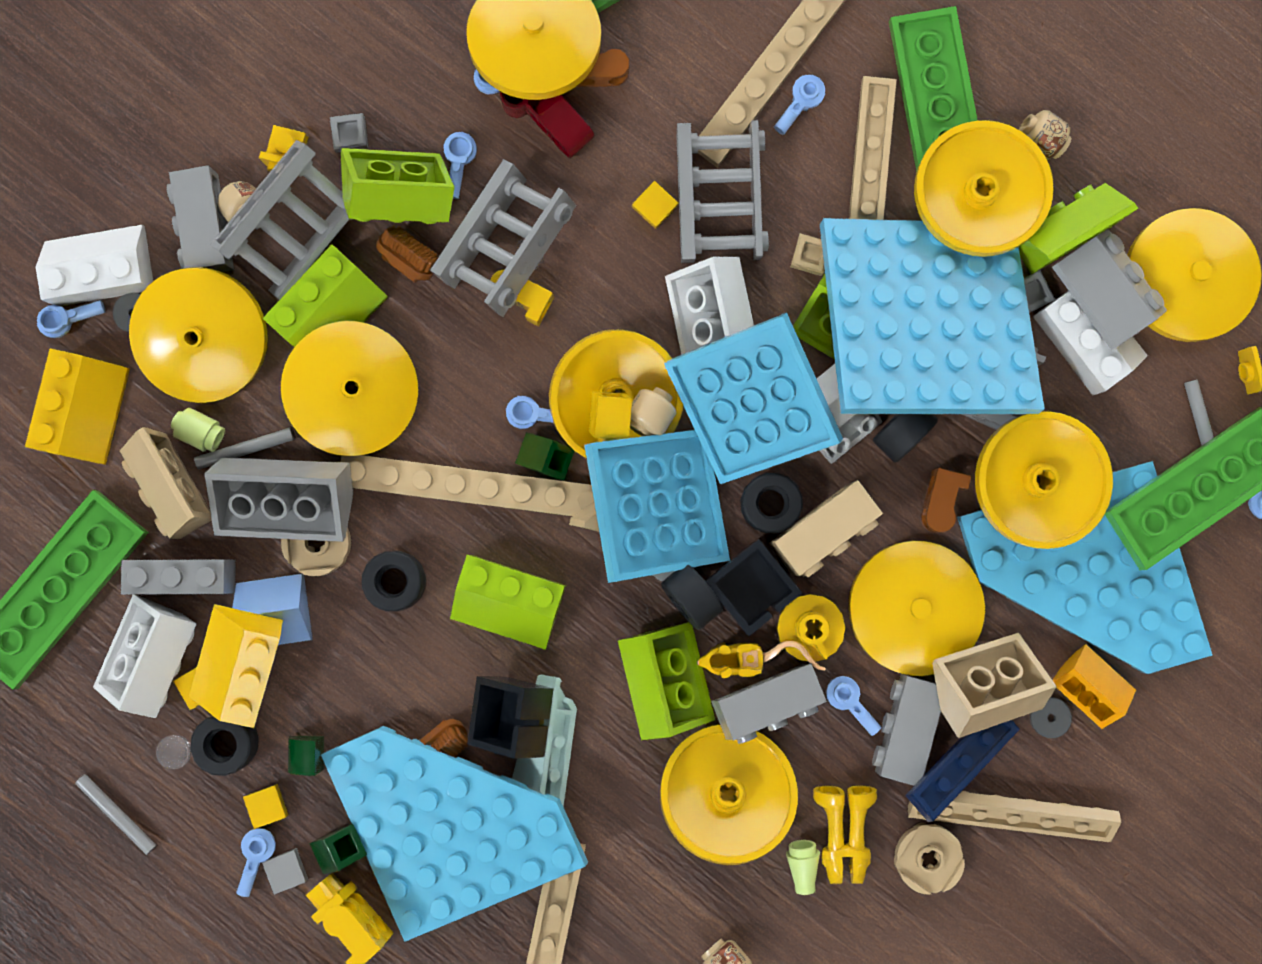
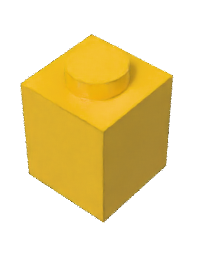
[589,391,632,442]

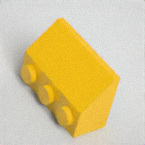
[25,348,130,465]
[189,604,283,728]

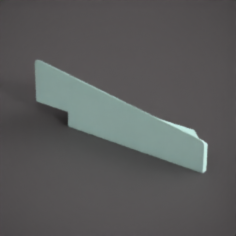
[512,675,577,806]

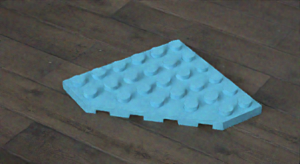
[957,461,1212,674]
[321,726,588,941]

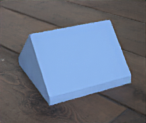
[232,574,313,645]

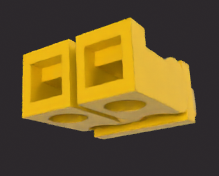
[306,872,394,964]

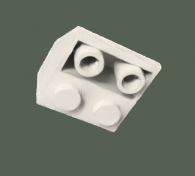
[817,364,882,464]

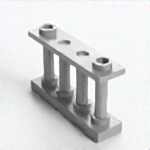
[676,120,769,263]
[210,140,352,300]
[430,159,577,317]

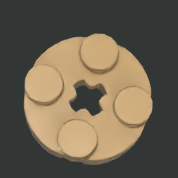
[281,527,351,576]
[894,823,965,895]

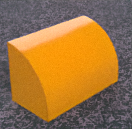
[1053,644,1136,729]

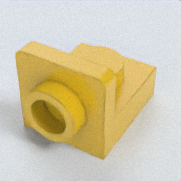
[259,125,308,171]

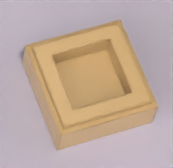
[790,233,825,276]

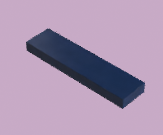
[905,720,1020,822]

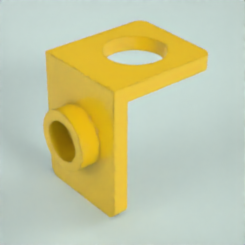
[1238,346,1262,395]

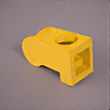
[491,270,554,327]

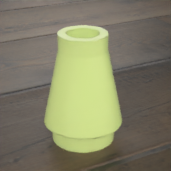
[786,840,820,895]

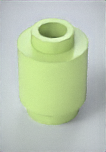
[171,407,225,452]

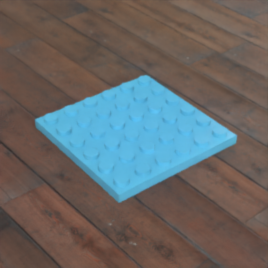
[820,218,1045,414]

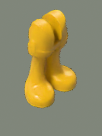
[813,785,877,884]

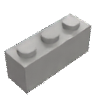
[167,165,234,272]
[121,559,236,594]
[711,663,827,744]
[872,674,941,786]

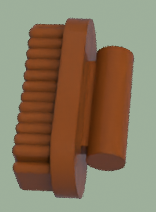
[376,224,438,283]
[419,719,468,757]

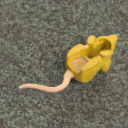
[698,641,826,678]

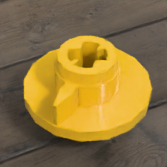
[777,594,845,662]

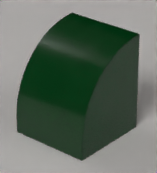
[515,432,574,481]
[288,736,324,776]
[309,824,367,874]

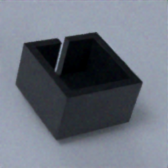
[705,539,802,636]
[467,676,554,759]

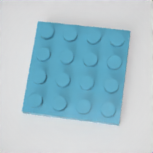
[664,313,843,484]
[584,430,730,583]

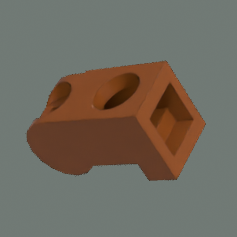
[576,49,629,87]
[921,468,971,533]

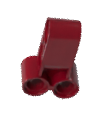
[500,91,595,159]

